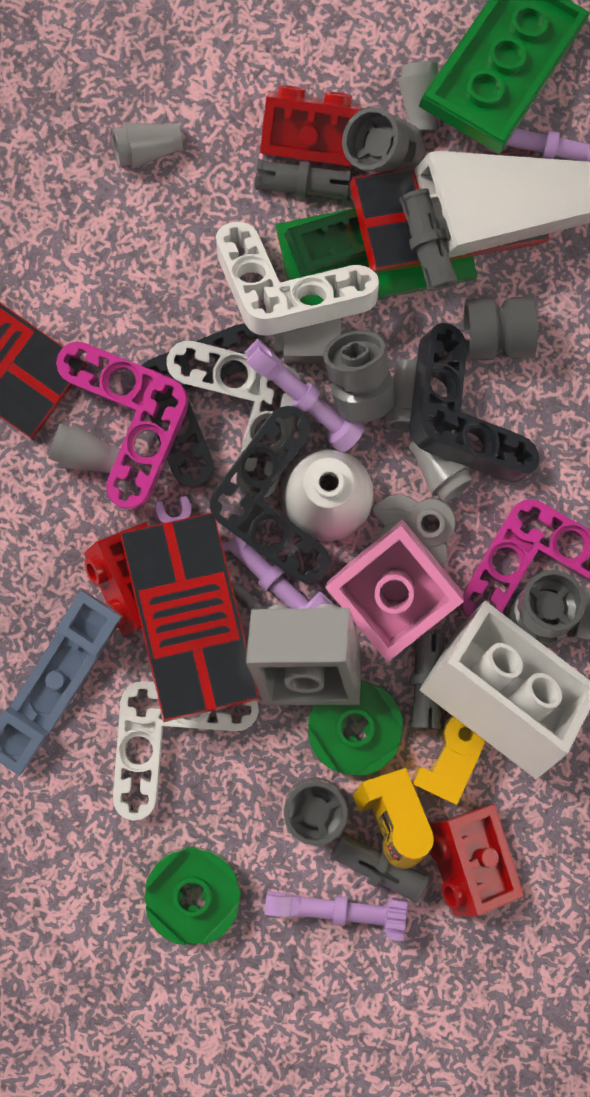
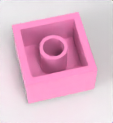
[325,519,464,662]

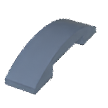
[0,589,123,775]

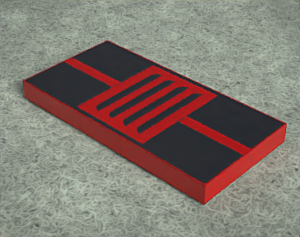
[349,150,550,273]
[0,302,87,440]
[120,513,259,723]

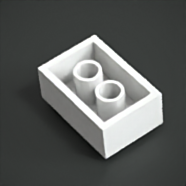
[420,601,590,779]

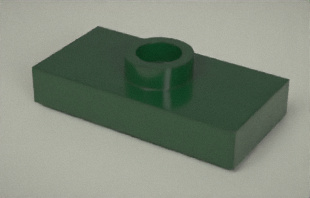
[284,208,367,277]

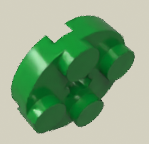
[308,680,403,775]
[145,846,241,945]

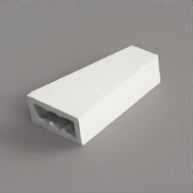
[414,151,590,258]

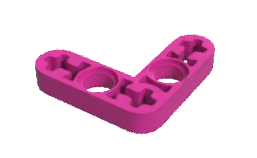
[56,341,189,510]
[460,499,590,618]

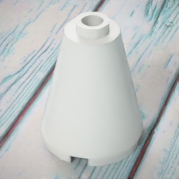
[280,448,374,542]

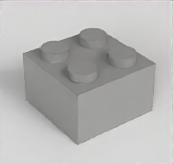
[246,604,362,705]

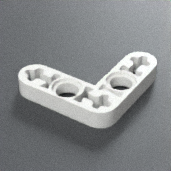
[216,222,379,336]
[167,341,301,498]
[113,681,259,821]

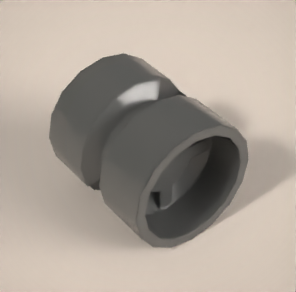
[342,107,425,174]
[463,297,538,361]
[323,331,396,423]
[508,570,586,648]
[284,776,348,846]

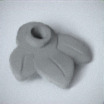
[373,494,456,568]

